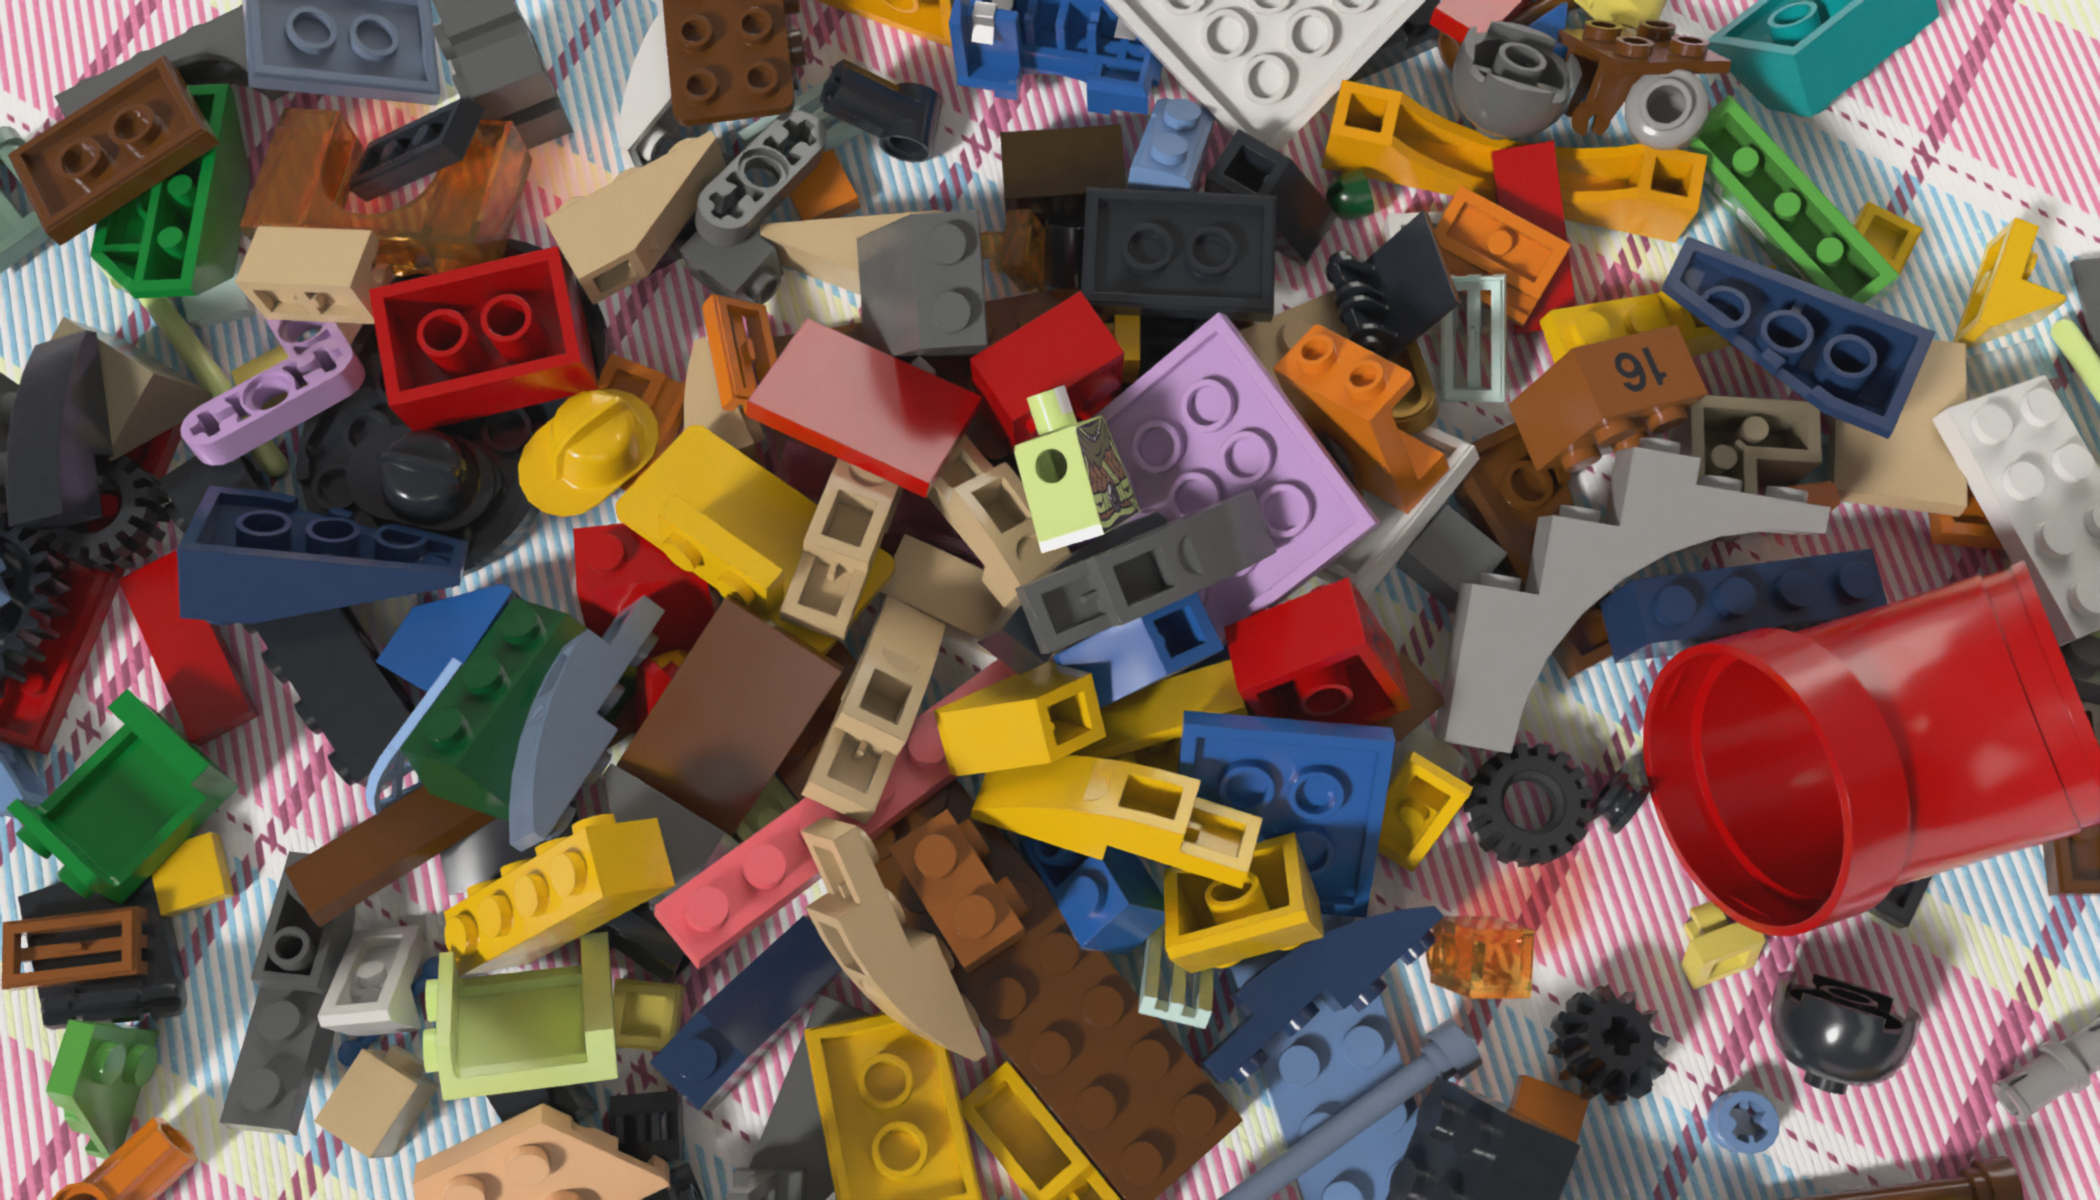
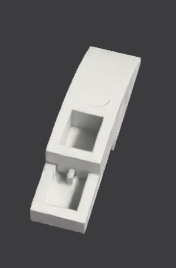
[618,6,684,168]

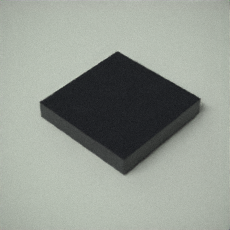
[18,875,186,1004]

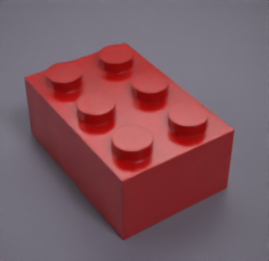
[369,246,599,431]

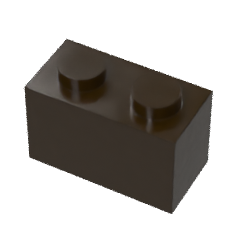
[1000,124,1126,229]

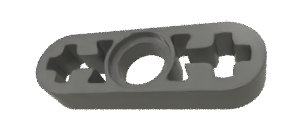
[695,110,827,247]

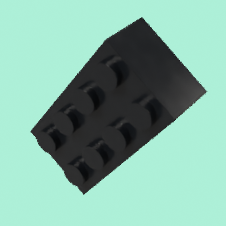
[1386,1076,1581,1200]

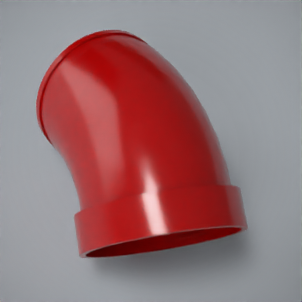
[1643,560,2100,937]

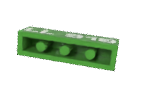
[1682,94,1900,307]

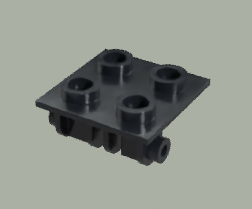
[1325,210,1460,361]

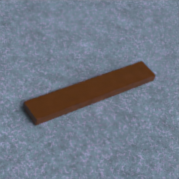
[284,690,636,928]

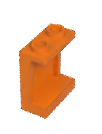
[1273,324,1450,514]

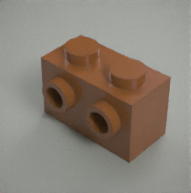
[888,809,1029,974]

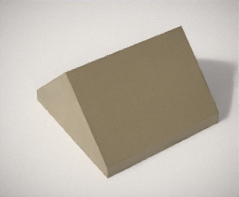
[50,317,213,462]

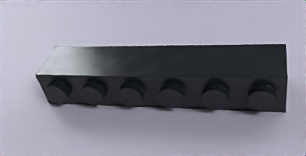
[158,454,416,793]

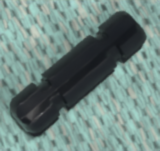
[41,976,187,1030]

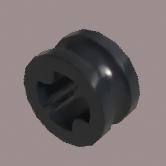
[1589,768,1650,835]

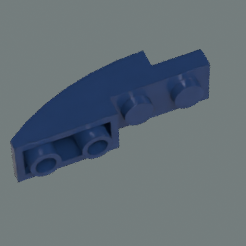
[1198,906,1444,1085]

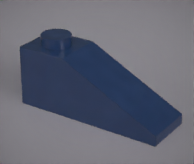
[650,915,843,1111]

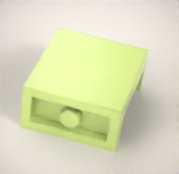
[423,932,618,1101]

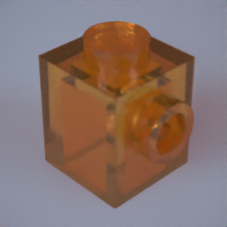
[1426,916,1535,999]

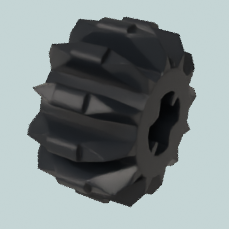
[1547,984,1671,1107]

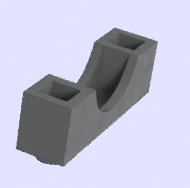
[54,4,292,118]

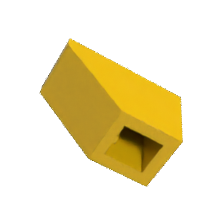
[934,661,1106,776]

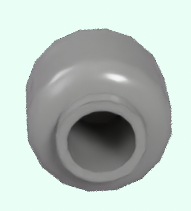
[1624,69,1709,151]

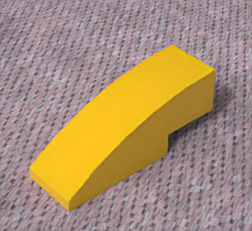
[960,1061,1121,1200]

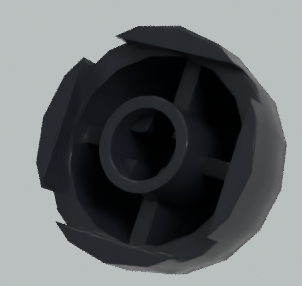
[1770,971,1922,1095]

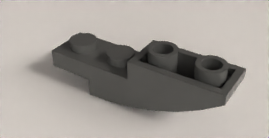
[1015,489,1277,654]
[219,851,355,1136]

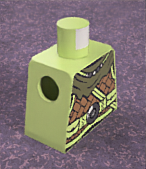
[1014,385,1140,553]

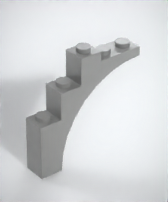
[1434,438,1831,753]

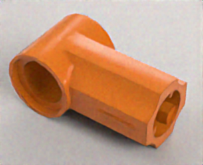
[51,1117,198,1200]

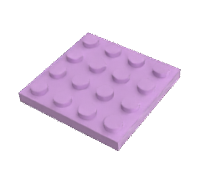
[1070,312,1382,679]

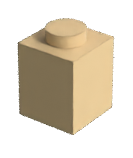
[314,1045,440,1159]

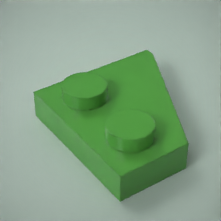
[45,1020,160,1159]

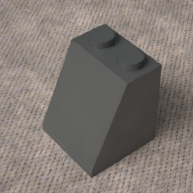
[856,210,989,362]

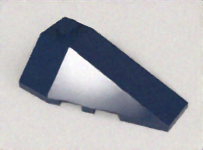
[1661,236,1936,439]
[177,485,469,625]

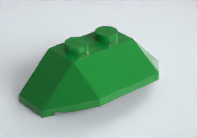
[90,84,251,299]

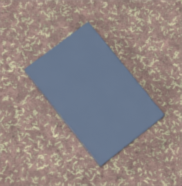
[242,0,441,106]

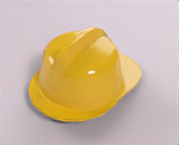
[518,389,659,517]

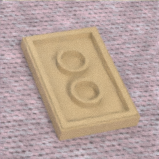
[1828,340,1967,517]

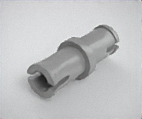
[1992,1014,2100,1122]

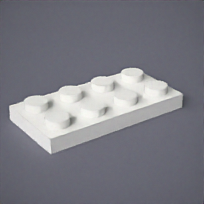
[1932,375,2100,647]

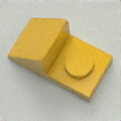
[1953,217,2067,349]
[1377,751,1473,873]

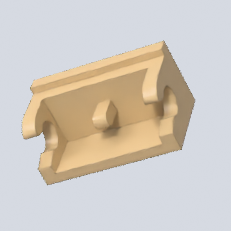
[235,226,392,324]

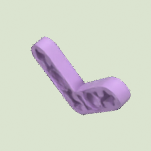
[180,316,366,466]

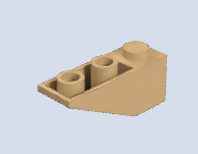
[544,130,727,305]

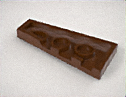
[1454,422,1613,680]

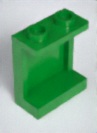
[6,689,240,905]

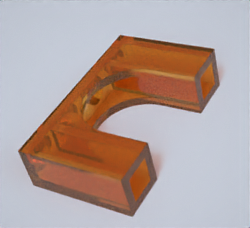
[239,108,533,276]

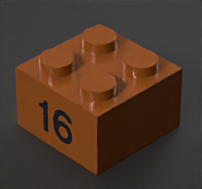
[1508,325,1708,473]

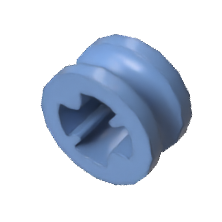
[1707,1090,1780,1154]

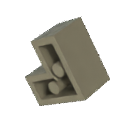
[1668,395,1822,543]

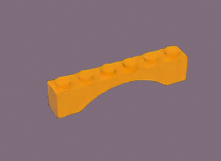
[1321,79,1708,243]

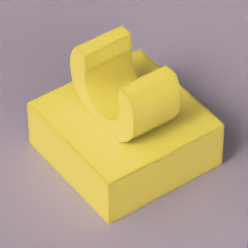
[1680,901,1766,989]

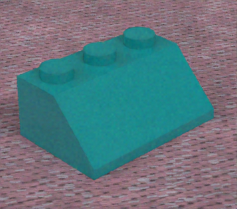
[1708,0,1939,118]

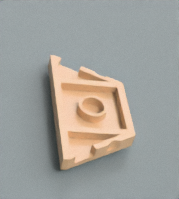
[413,1103,670,1200]

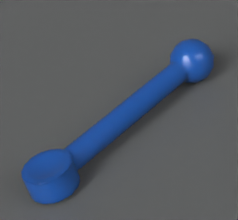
[337,956,439,1067]

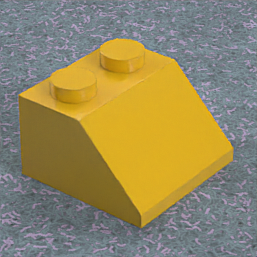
[1164,832,1324,973]

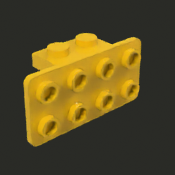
[615,425,895,655]

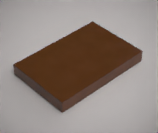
[8,55,220,246]
[616,593,843,837]

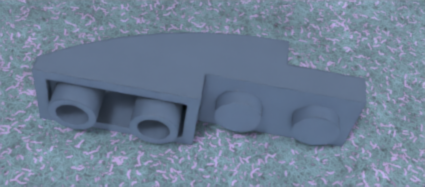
[509,595,665,852]

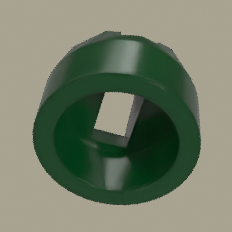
[1325,168,1374,220]

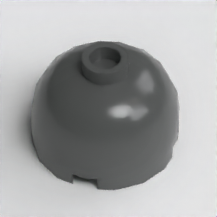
[1451,21,1582,140]

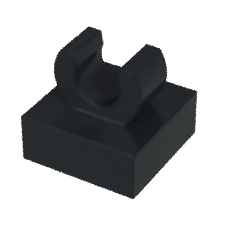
[609,1090,685,1163]

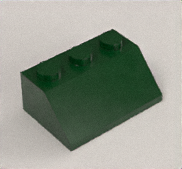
[400,597,637,822]

